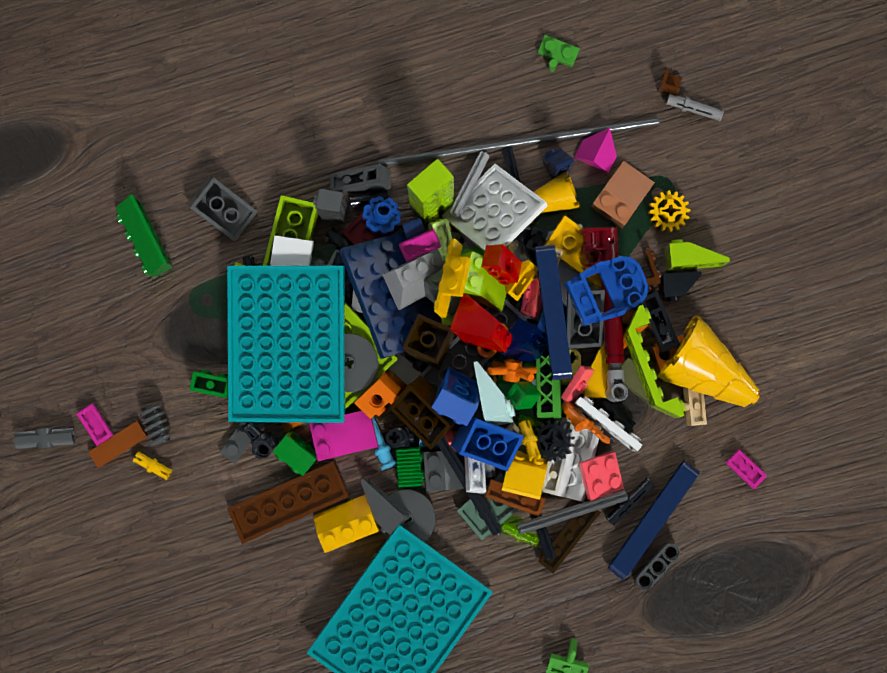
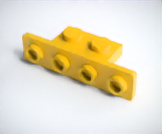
[434,238,471,318]

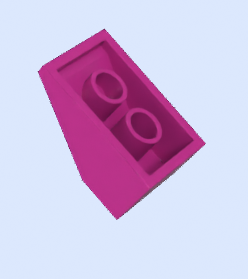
[309,411,379,461]

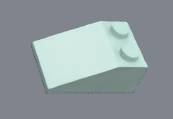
[474,361,515,426]

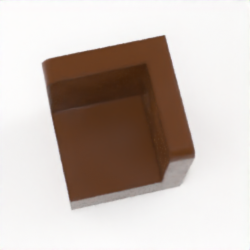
[658,68,682,95]

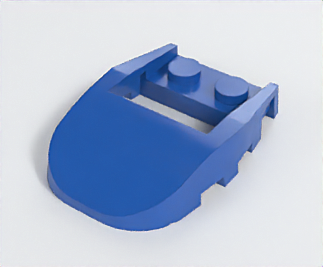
[564,256,648,326]

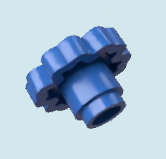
[362,196,402,236]

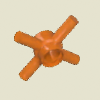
[487,359,537,382]

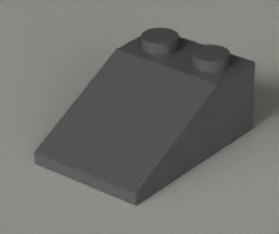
[186,174,258,242]
[424,451,465,492]

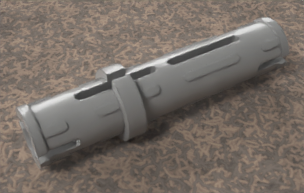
[666,93,724,122]

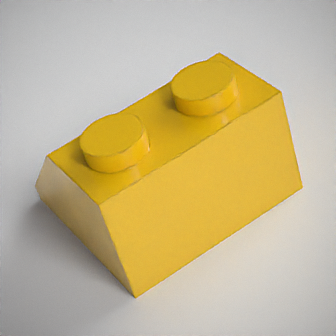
[502,451,548,500]

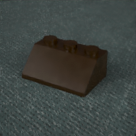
[390,376,457,450]

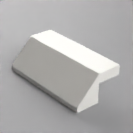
[542,417,602,502]

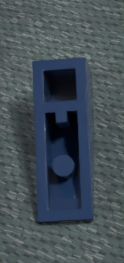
[543,149,574,179]

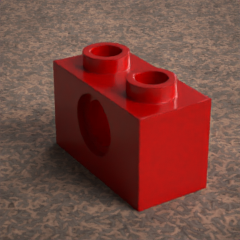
[481,244,522,285]

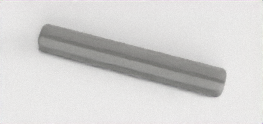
[449,151,489,218]

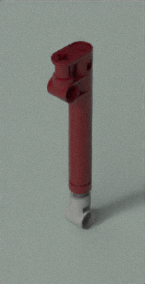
[580,228,628,402]

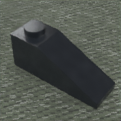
[637,292,680,352]

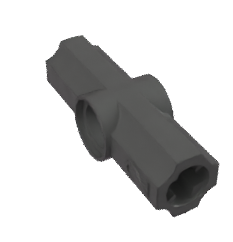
[14,428,76,449]

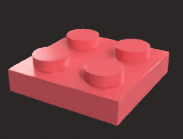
[579,451,624,500]

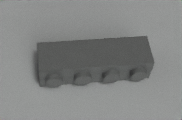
[314,189,348,224]

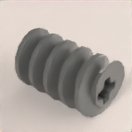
[140,404,172,447]

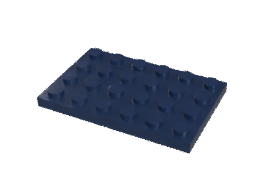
[339,232,440,359]

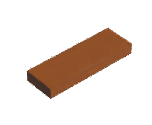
[88,421,147,468]
[484,479,546,517]

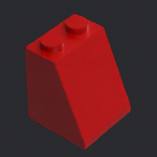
[450,293,512,353]

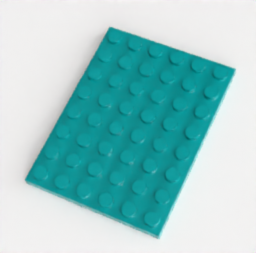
[227,266,345,423]
[306,525,493,673]

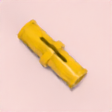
[518,420,541,461]
[133,451,173,480]

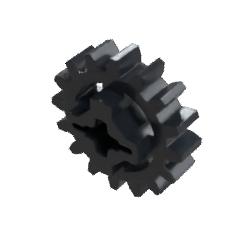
[535,420,575,462]

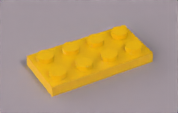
[545,216,620,287]

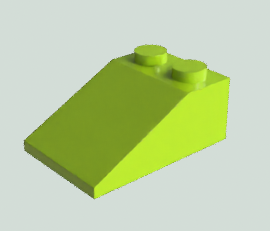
[664,239,730,272]
[460,251,507,311]

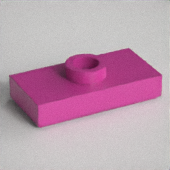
[398,228,442,262]
[76,403,114,446]
[725,449,767,490]

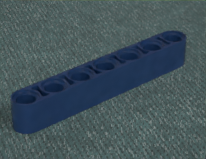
[535,244,572,380]
[607,460,700,580]

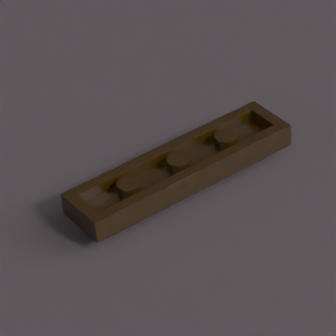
[538,500,601,574]

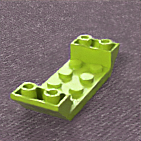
[623,305,686,418]

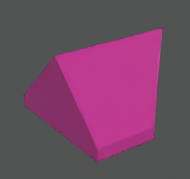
[574,128,617,174]

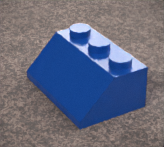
[450,417,524,471]

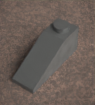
[330,164,391,193]
[360,478,410,535]

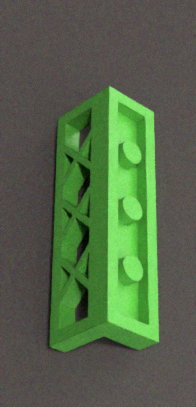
[536,341,562,421]

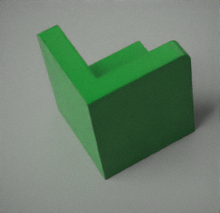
[505,381,541,410]

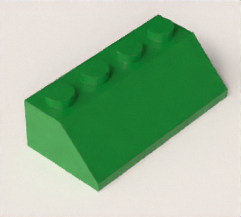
[116,194,173,278]

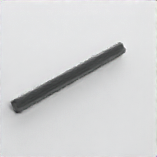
[517,490,628,534]

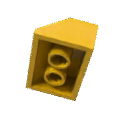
[313,495,380,553]

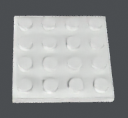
[442,164,548,252]

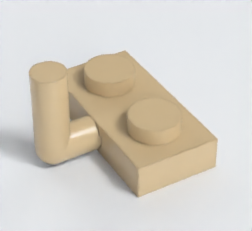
[683,388,707,426]

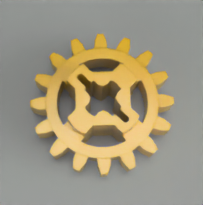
[648,190,691,232]

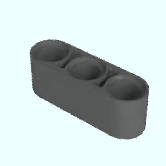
[634,543,680,590]

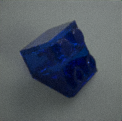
[500,318,547,365]

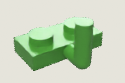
[538,35,580,72]
[546,638,589,673]

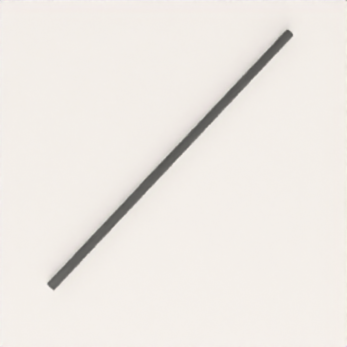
[378,117,659,166]

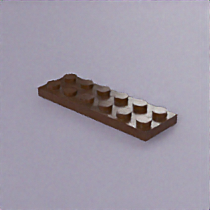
[227,461,349,544]

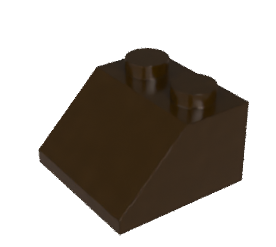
[402,314,455,369]

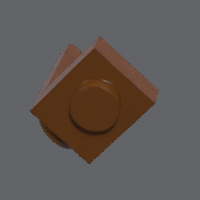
[643,247,662,292]

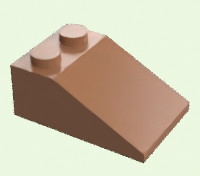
[591,161,655,229]

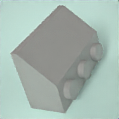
[382,249,444,310]

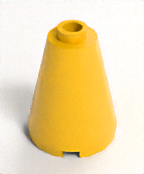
[534,171,580,213]

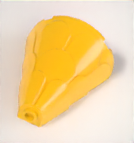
[657,315,760,407]

